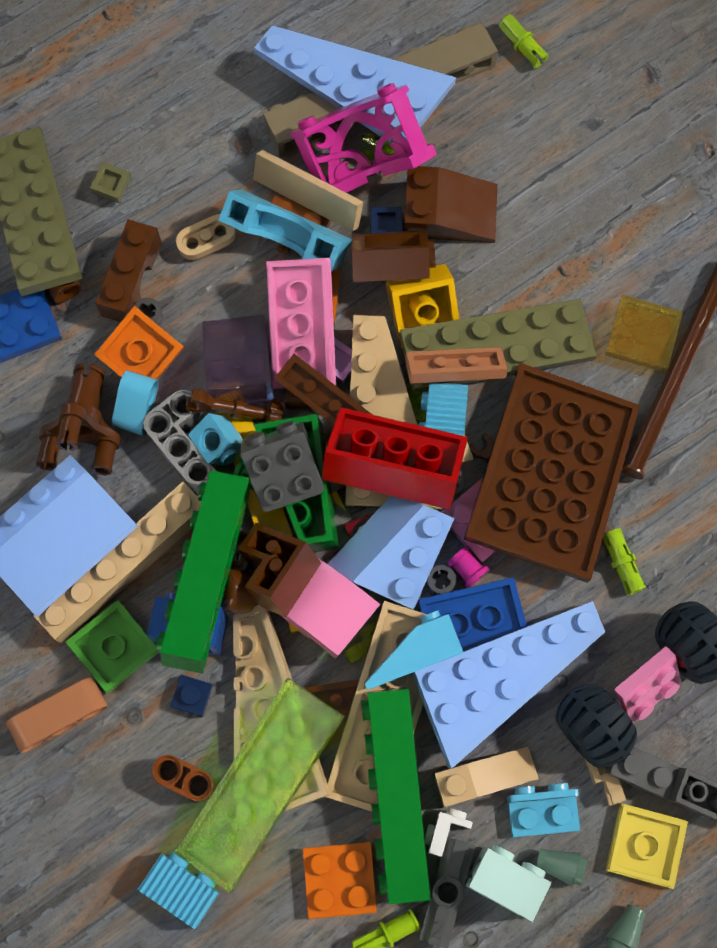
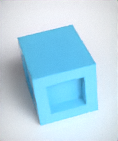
[188,413,245,466]

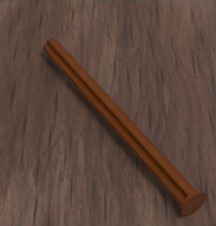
[621,264,717,480]

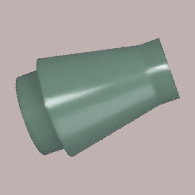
[536,848,589,887]
[604,904,646,948]

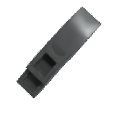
[605,747,717,821]

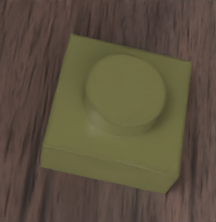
[90,162,132,204]

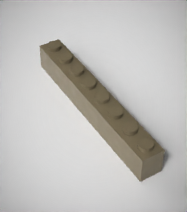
[263,22,498,157]

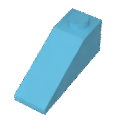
[364,610,464,690]

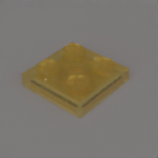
[605,295,683,372]

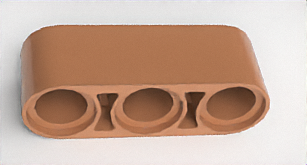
[6,677,108,754]

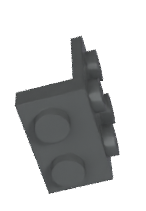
[240,421,324,512]

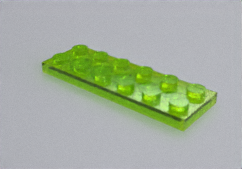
[175,678,345,893]

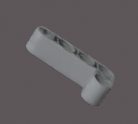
[143,390,217,497]

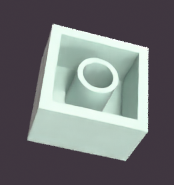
[465,845,552,922]

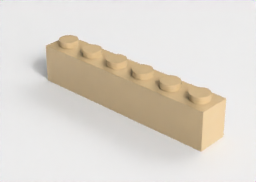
[33,482,201,645]

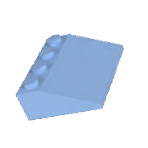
[0,455,138,617]

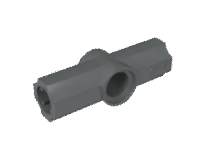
[418,837,475,948]

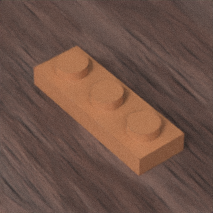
[405,347,507,384]

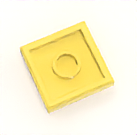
[605,803,688,889]

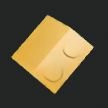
[385,264,459,348]

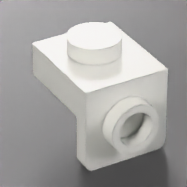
[424,808,473,857]

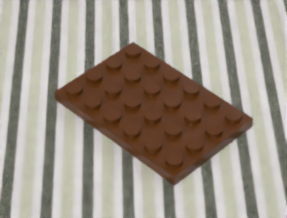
[463,363,640,583]

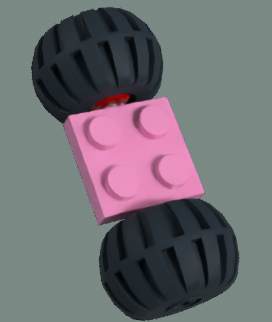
[555,601,717,768]

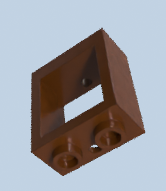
[352,230,436,282]

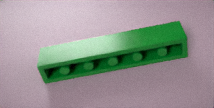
[156,470,250,674]
[361,688,430,905]

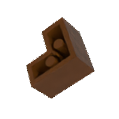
[238,523,321,617]

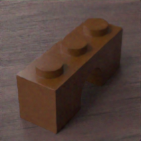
[95,219,162,322]

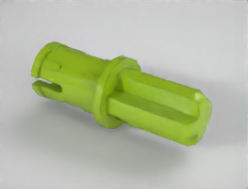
[498,14,549,69]
[352,909,421,948]

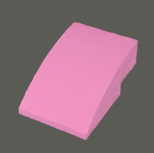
[280,558,380,659]

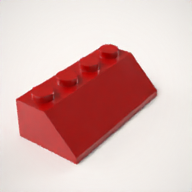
[322,407,468,510]

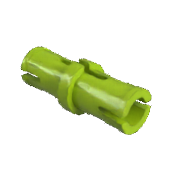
[603,528,646,596]

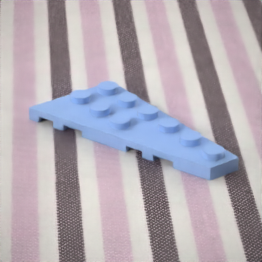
[254,26,456,142]
[412,601,605,769]

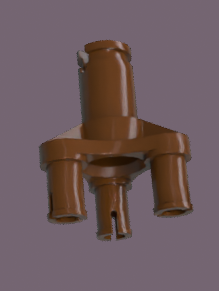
[36,363,121,476]

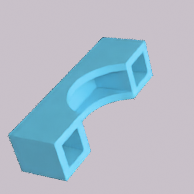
[218,189,352,271]

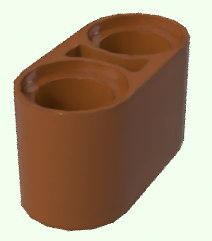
[152,755,216,802]

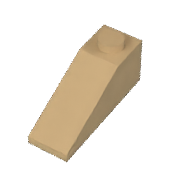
[432,746,539,808]

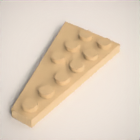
[345,315,442,510]
[233,605,331,830]

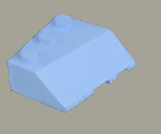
[328,496,455,610]

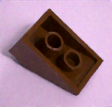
[404,166,498,243]

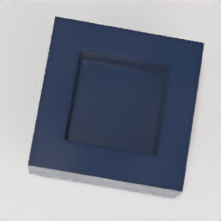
[370,206,402,233]
[170,675,214,717]

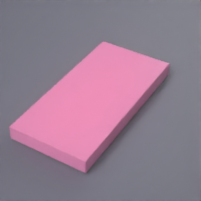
[266,258,336,389]

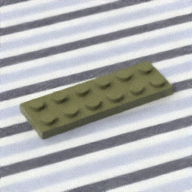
[0,127,83,296]
[399,298,596,393]

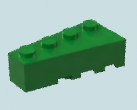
[253,414,339,552]

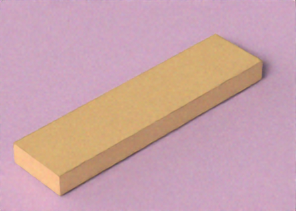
[253,150,363,232]

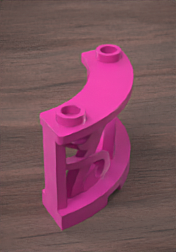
[290,83,437,193]

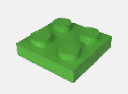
[66,600,158,694]

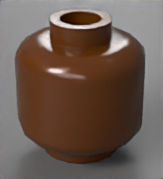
[220,569,258,614]

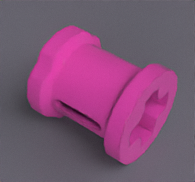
[446,545,490,588]

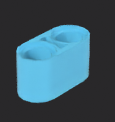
[112,370,158,436]

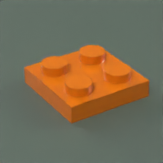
[94,306,185,380]
[303,842,377,919]

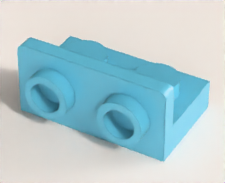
[507,783,580,838]

